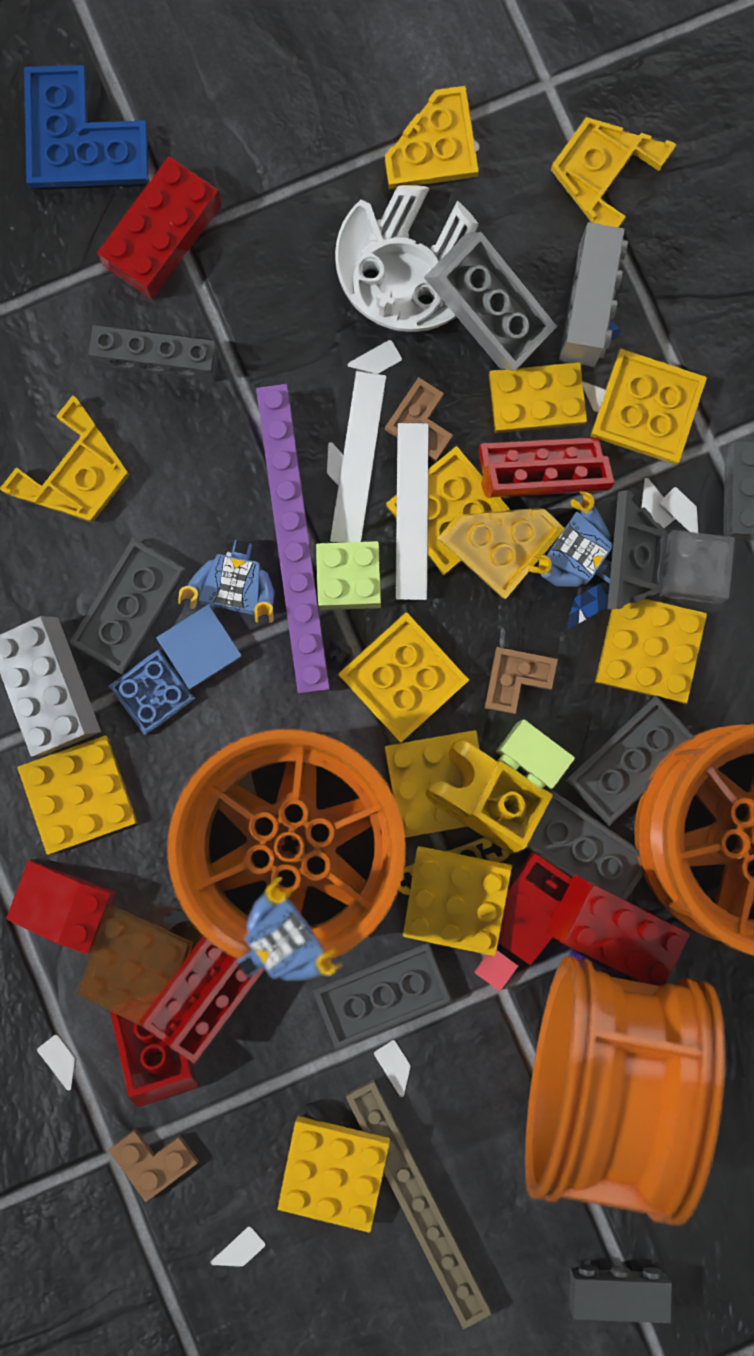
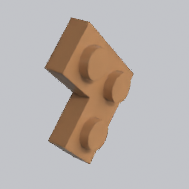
[385,377,453,463]
[484,647,558,714]
[109,1128,199,1202]

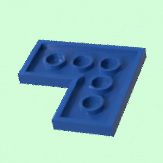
[24,65,149,188]

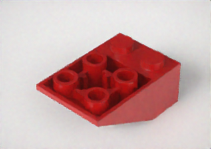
[498,851,572,965]

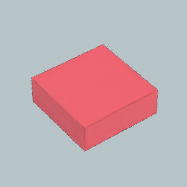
[474,950,518,991]

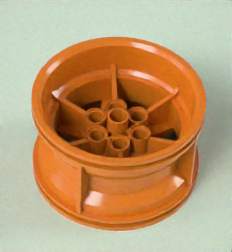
[634,724,754,955]
[167,729,405,960]
[525,956,724,1226]

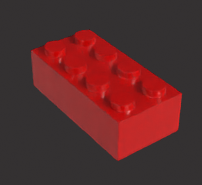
[97,156,222,300]
[546,875,690,986]

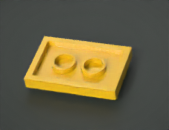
[489,362,587,433]

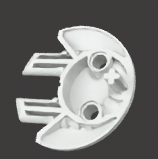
[335,185,478,332]

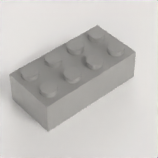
[559,222,628,367]
[424,232,557,370]
[0,616,101,757]

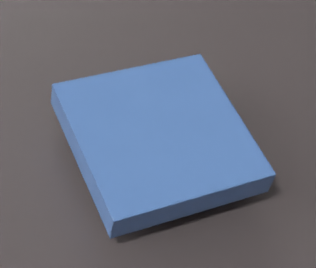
[156,604,242,690]
[109,649,196,736]

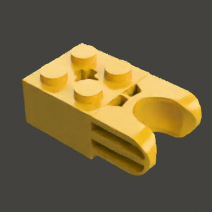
[426,741,553,854]

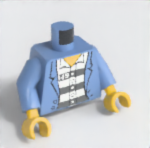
[529,491,613,587]
[178,540,275,623]
[237,877,342,981]

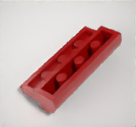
[478,437,614,498]
[139,935,265,1064]

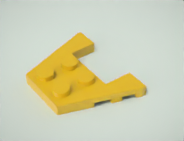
[551,117,677,227]
[0,395,129,523]

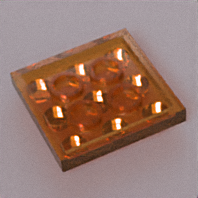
[77,906,193,1027]

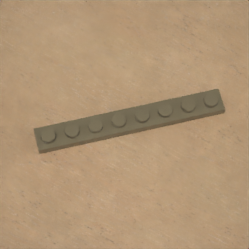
[345,1079,492,1329]

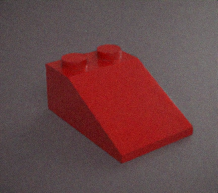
[6,860,116,954]
[109,991,199,1108]

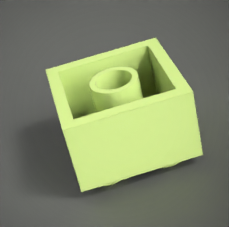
[316,541,381,610]
[495,719,575,790]

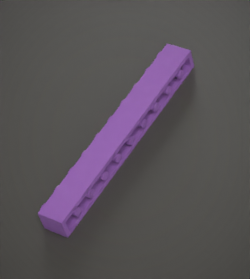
[256,384,330,696]

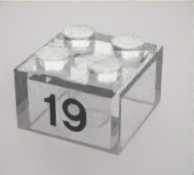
[659,530,735,604]

